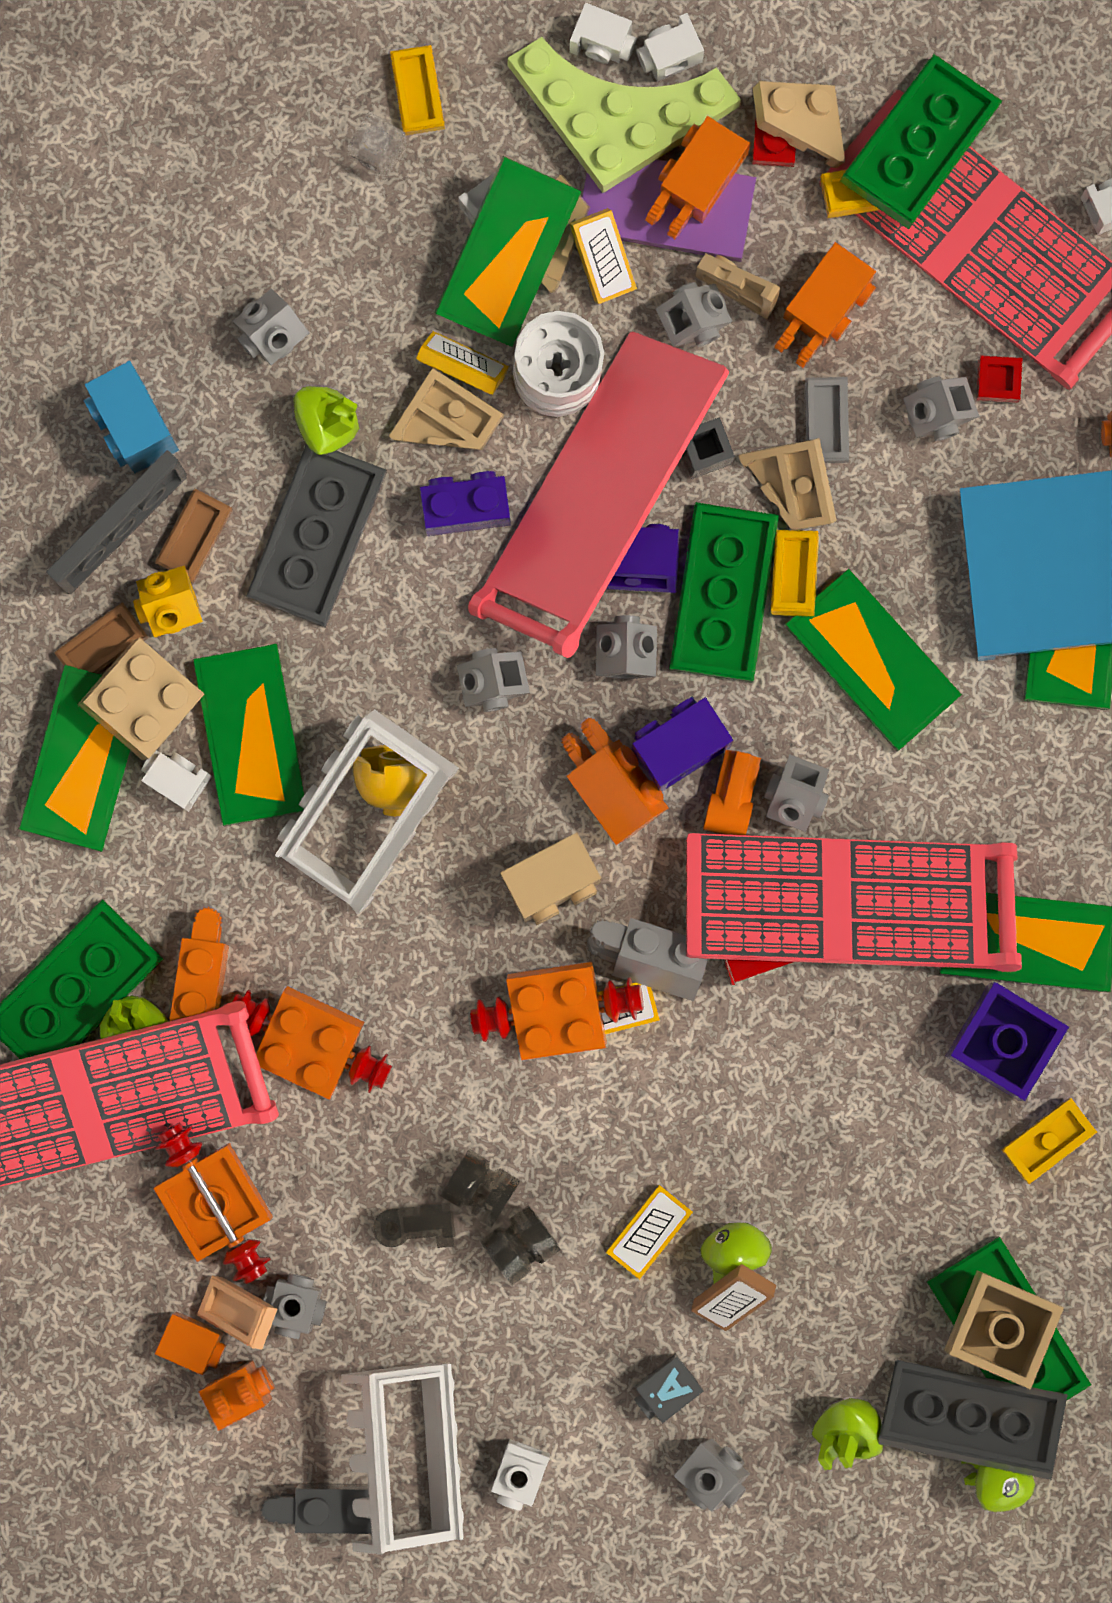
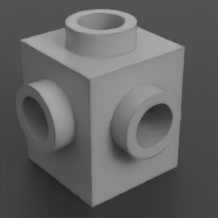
[656,282,733,347]
[233,289,309,365]
[903,376,980,441]
[596,615,657,680]
[457,648,530,712]
[764,754,830,832]
[264,1273,327,1339]
[674,1438,750,1512]

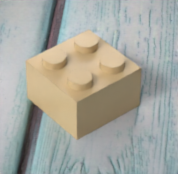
[77,637,204,760]
[500,833,601,925]
[944,1270,1064,1389]

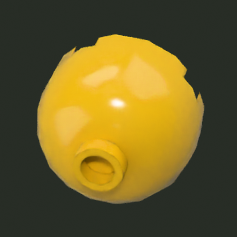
[353,745,436,817]

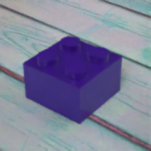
[631,696,734,792]
[945,982,1069,1101]

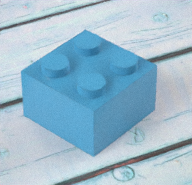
[84,361,179,474]

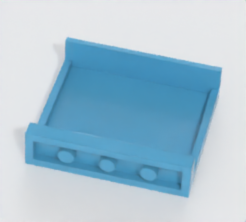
[960,470,1112,661]

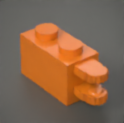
[645,116,750,240]
[774,242,877,368]
[561,718,669,845]
[169,907,229,1027]
[198,1360,275,1431]

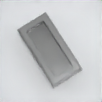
[805,377,849,463]

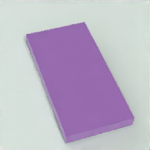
[582,160,757,262]

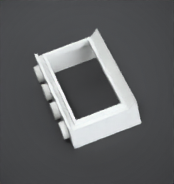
[275,709,459,915]
[341,1363,464,1555]

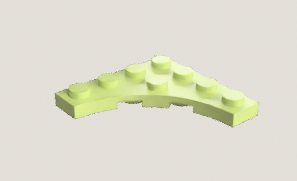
[507,37,741,193]

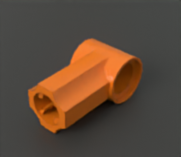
[703,750,761,835]

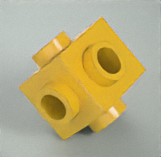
[133,565,203,638]

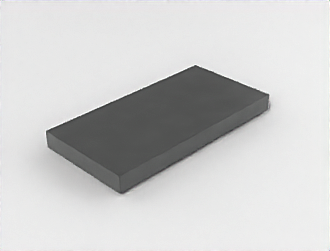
[246,444,387,628]
[46,450,187,594]
[879,1360,1067,1480]

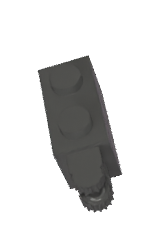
[261,1483,372,1534]

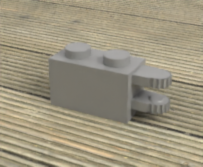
[586,918,708,1001]

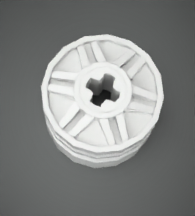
[512,311,604,417]

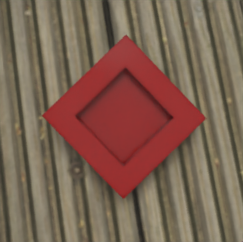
[752,119,796,167]
[976,355,1023,403]

